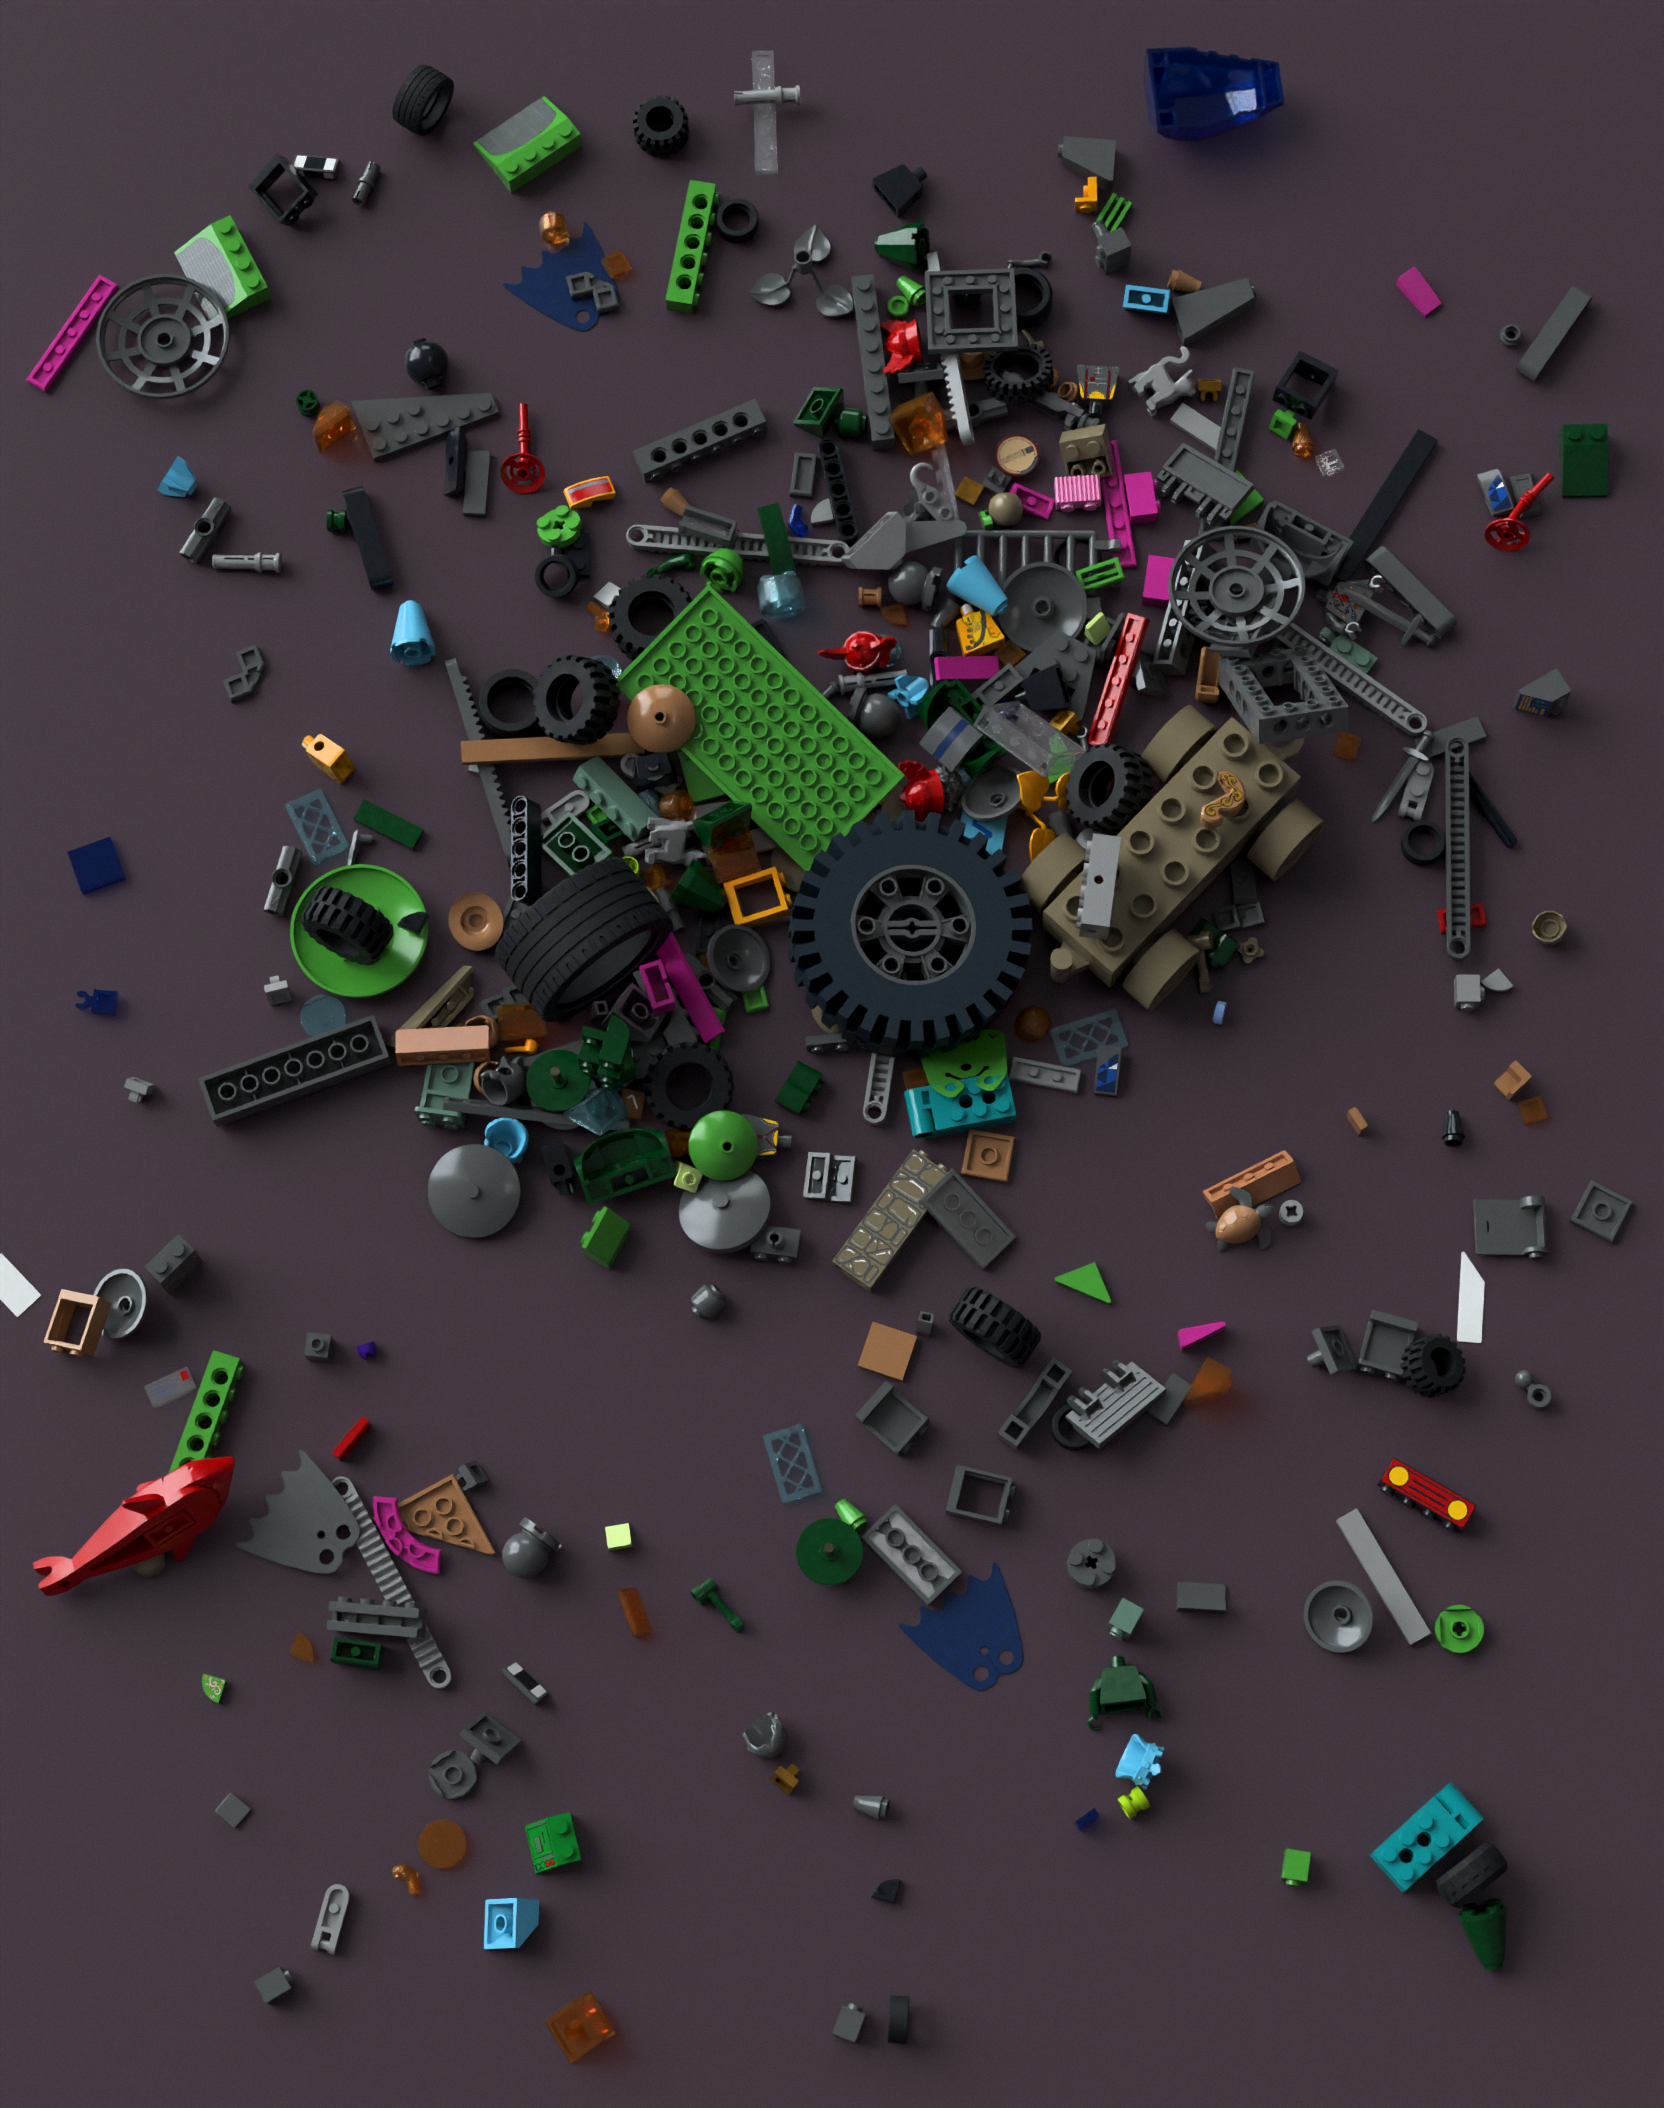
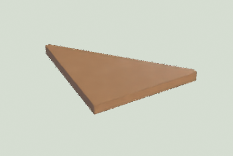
[372,1474,496,1556]

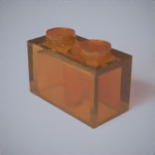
[497,1002,547,1042]

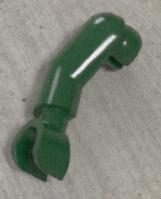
[646,553,696,578]

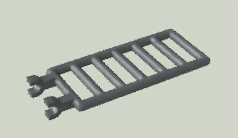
[954,530,1121,597]

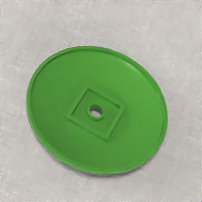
[290,864,429,998]

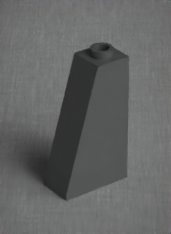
[1170,278,1257,347]

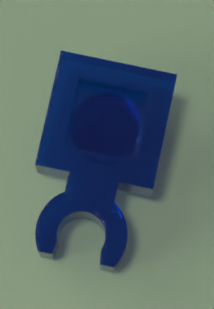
[75,989,118,1016]

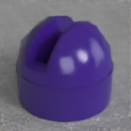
[357,1341,377,1360]

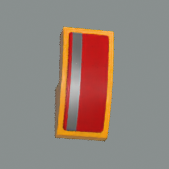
[563,476,616,509]

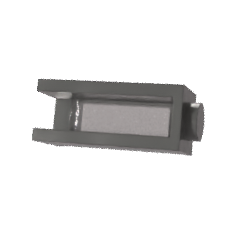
[678,505,740,549]

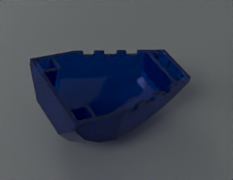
[1144,47,1284,141]

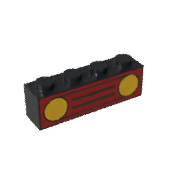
[1377,1457,1477,1533]

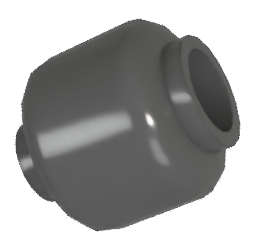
[691,1284,726,1319]

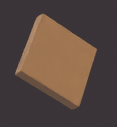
[961,1129,1015,1183]
[858,1322,917,1382]

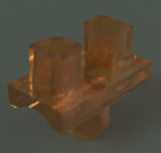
[665,1129,691,1157]

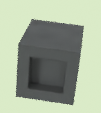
[304,1332,334,1363]
[254,1967,295,2004]
[832,2003,866,2043]

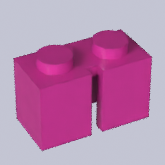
[1123,471,1161,525]
[1142,555,1175,608]
[639,959,677,1016]

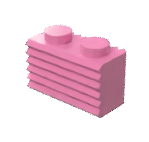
[1054,474,1101,512]

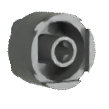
[1067,1539,1116,1590]

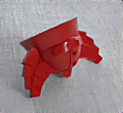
[880,319,924,375]
[818,631,897,675]
[898,760,944,822]

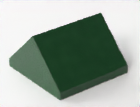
[793,387,844,440]

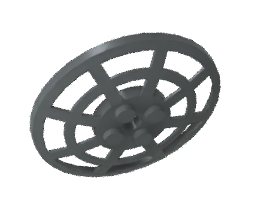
[96,274,230,400]
[1168,526,1305,647]

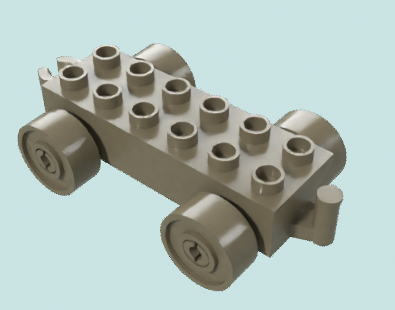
[1016,705,1325,1011]

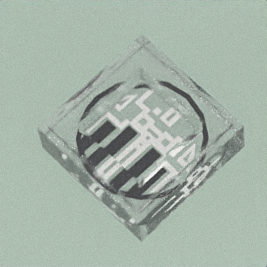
[1314,448,1344,478]

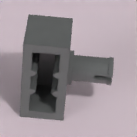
[1091,220,1131,275]
[750,1225,801,1264]

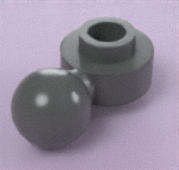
[1515,1370,1551,1409]

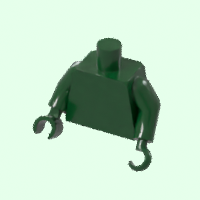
[1087,1656,1162,1731]

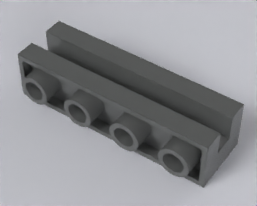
[327,1596,428,1638]

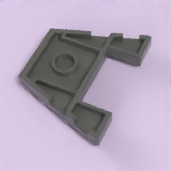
[1014,629,1097,721]

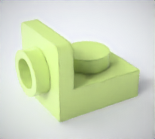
[674,1160,703,1193]

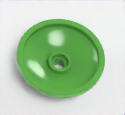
[688,1110,758,1181]

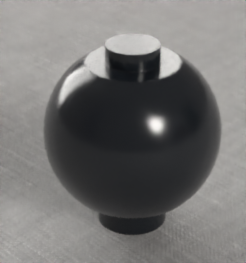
[404,338,449,390]

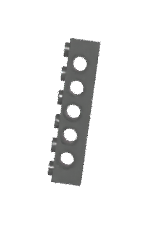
[633,399,767,482]
[1152,540,1217,675]

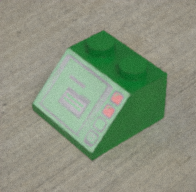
[525,1812,583,1874]

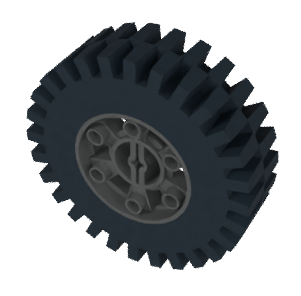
[788,810,1033,1058]

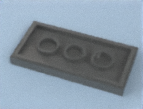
[919,1169,1016,1269]

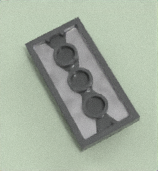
[861,1504,962,1606]

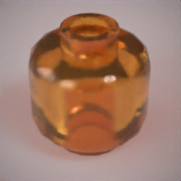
[538,211,569,245]
[659,790,693,821]

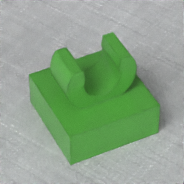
[1268,409,1297,440]

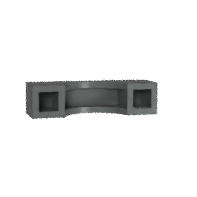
[633,969,700,1046]
[997,1357,1073,1451]

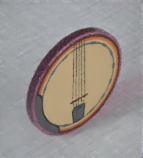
[995,435,1039,477]

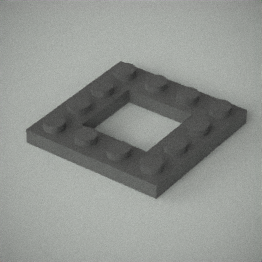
[925,268,1018,354]

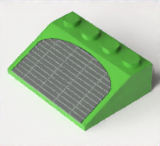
[473,96,582,193]
[174,215,271,320]

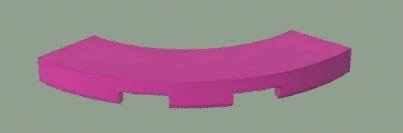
[373,1496,442,1574]

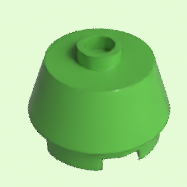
[700,548,744,593]

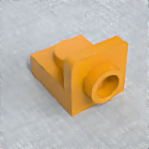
[1075,177,1097,213]

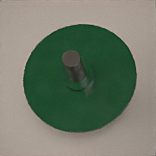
[526,1050,591,1112]
[796,1518,863,1585]

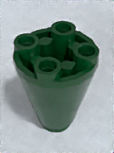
[1458,1898,1507,1970]

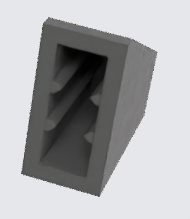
[1058,136,1117,190]

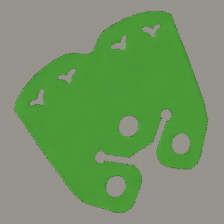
[920,1029,1007,1098]

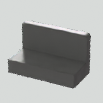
[1176,1582,1226,1614]

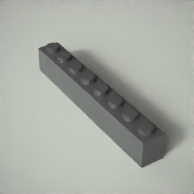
[851,274,895,451]

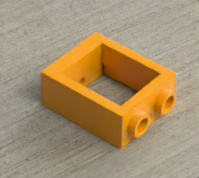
[723,867,793,928]

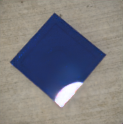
[67,836,126,895]

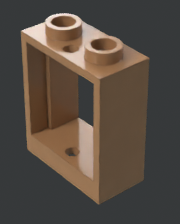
[44,1289,111,1358]

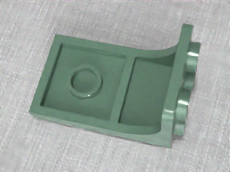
[414,1062,476,1130]

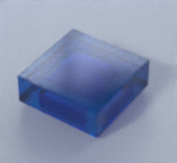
[1074,1808,1100,1831]

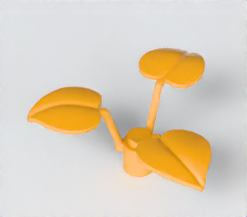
[1017,771,1070,863]

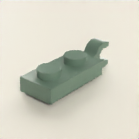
[1318,627,1378,674]

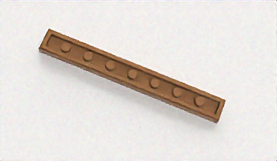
[460,733,644,765]

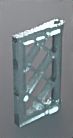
[284,788,350,864]
[1049,1008,1128,1067]
[763,1424,823,1504]

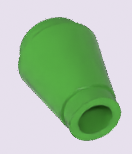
[896,275,926,307]
[834,1498,868,1533]

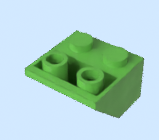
[580,1206,632,1269]

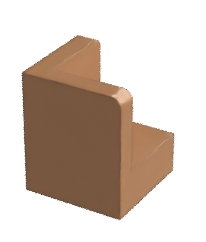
[1494,1060,1532,1100]

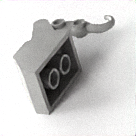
[840,463,967,570]

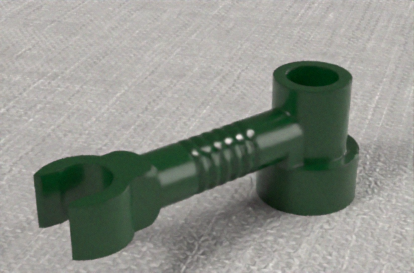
[690,1577,745,1633]

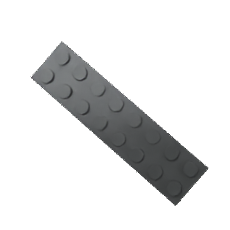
[198,1015,392,1127]

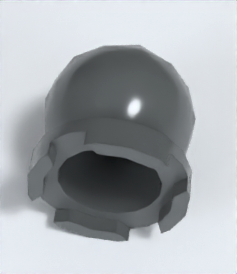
[888,561,943,612]
[847,685,900,739]
[502,1517,562,1579]

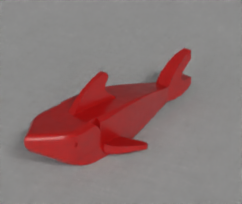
[32,1456,235,1596]

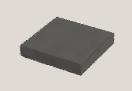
[1569,1180,1633,1244]

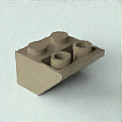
[1059,424,1113,478]

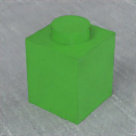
[1281,1849,1311,1887]

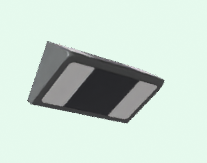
[292,154,339,180]
[501,1661,548,1706]

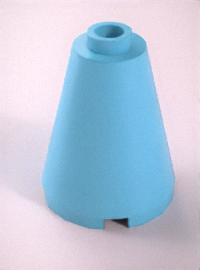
[947,555,1009,616]
[390,600,436,666]

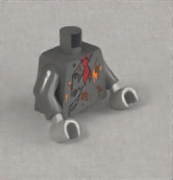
[1316,575,1386,640]

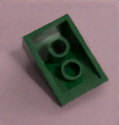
[1558,424,1609,498]
[692,801,752,848]
[541,811,615,878]

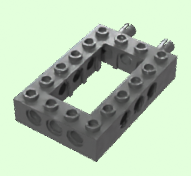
[1219,644,1349,744]

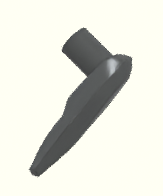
[347,829,372,866]

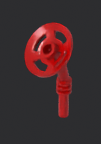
[500,403,545,493]
[1485,473,1554,551]

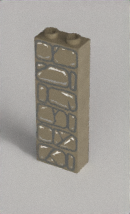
[832,1149,950,1293]

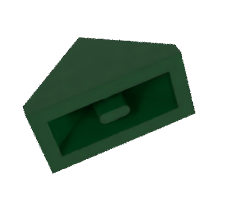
[590,818,627,850]

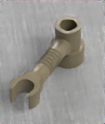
[1187,930,1213,993]

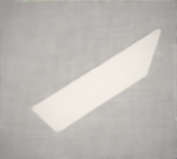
[1457,1252,1485,1343]

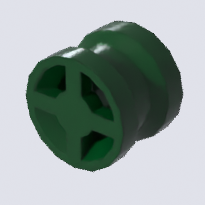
[296,390,320,417]
[327,509,348,532]

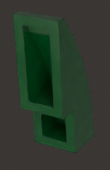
[757,502,796,579]

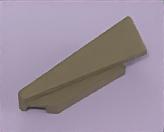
[385,965,474,1054]

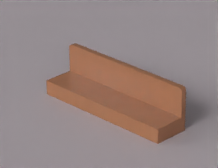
[395,1025,491,1066]
[1202,1150,1301,1221]

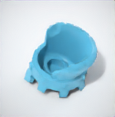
[484,1117,529,1164]
[1115,1734,1164,1790]

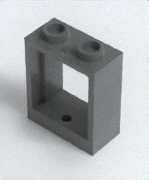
[945,1465,1016,1528]

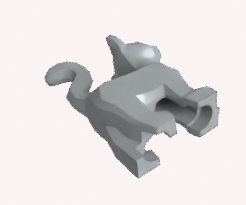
[1128,346,1196,418]
[645,817,707,868]

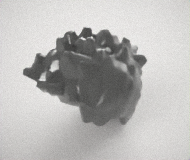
[902,488,934,522]
[934,765,963,812]

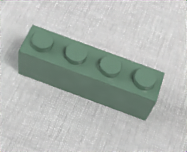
[572,755,659,842]

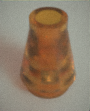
[1292,423,1314,458]

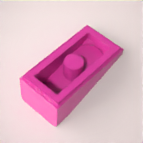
[1396,266,1442,317]
[1008,483,1055,521]
[1177,1321,1226,1351]

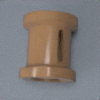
[859,587,881,607]

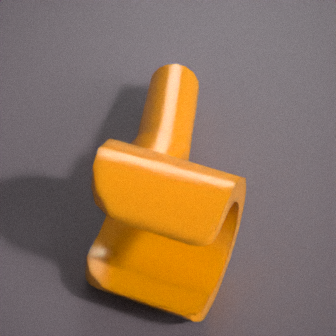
[505,1039,539,1055]

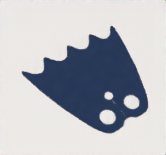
[503,222,619,331]
[899,1563,1023,1690]

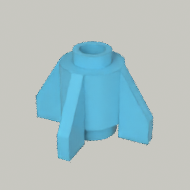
[157,456,198,497]
[887,675,930,719]

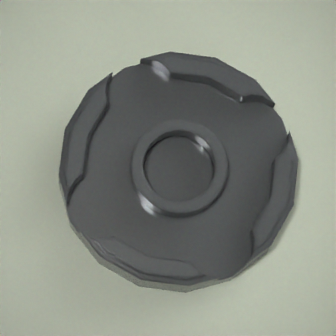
[429,1751,477,1799]

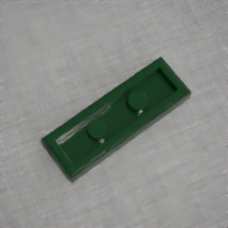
[353,799,424,850]

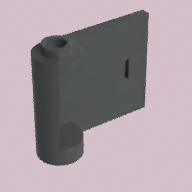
[1473,1196,1548,1260]

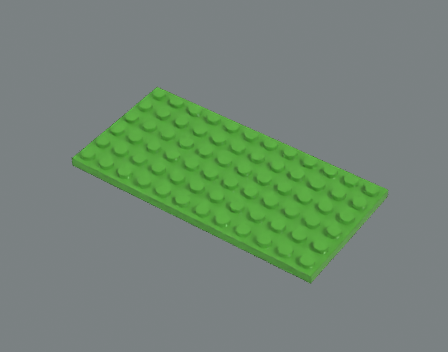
[616,584,905,871]

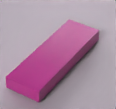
[934,656,1000,681]

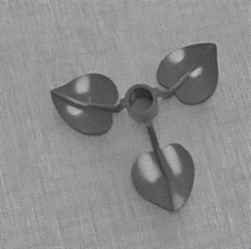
[749,225,853,318]

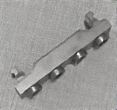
[1002,370,1084,431]

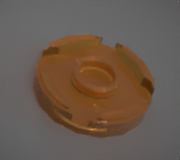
[418,1820,467,1869]

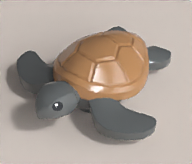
[1205,1187,1274,1251]

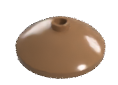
[627,684,696,753]

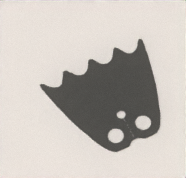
[236,1450,360,1574]

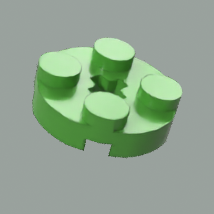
[537,505,583,548]
[1435,1605,1484,1654]

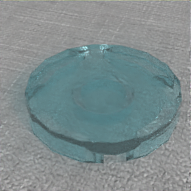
[300,994,347,1037]

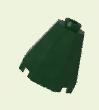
[874,222,930,271]
[668,859,727,914]

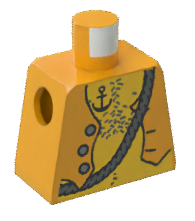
[956,603,1005,656]
[302,734,355,785]

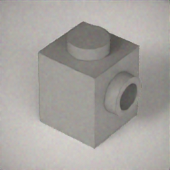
[1454,975,1484,1011]

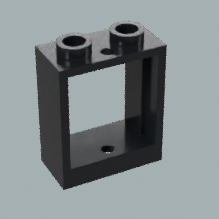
[248,154,318,226]
[1272,350,1339,420]

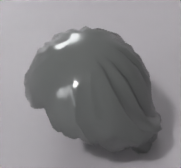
[742,1712,788,1759]

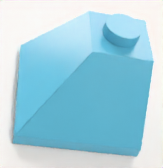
[484,1898,539,1949]

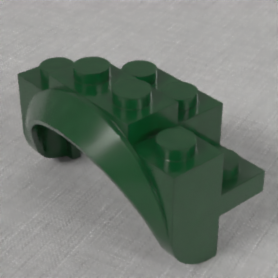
[916,678,1014,780]
[577,1015,636,1092]
[572,1128,677,1206]

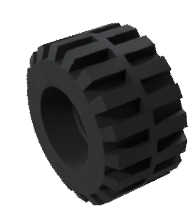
[633,95,689,157]
[1400,1334,1466,1398]

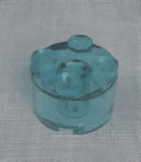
[757,571,806,620]

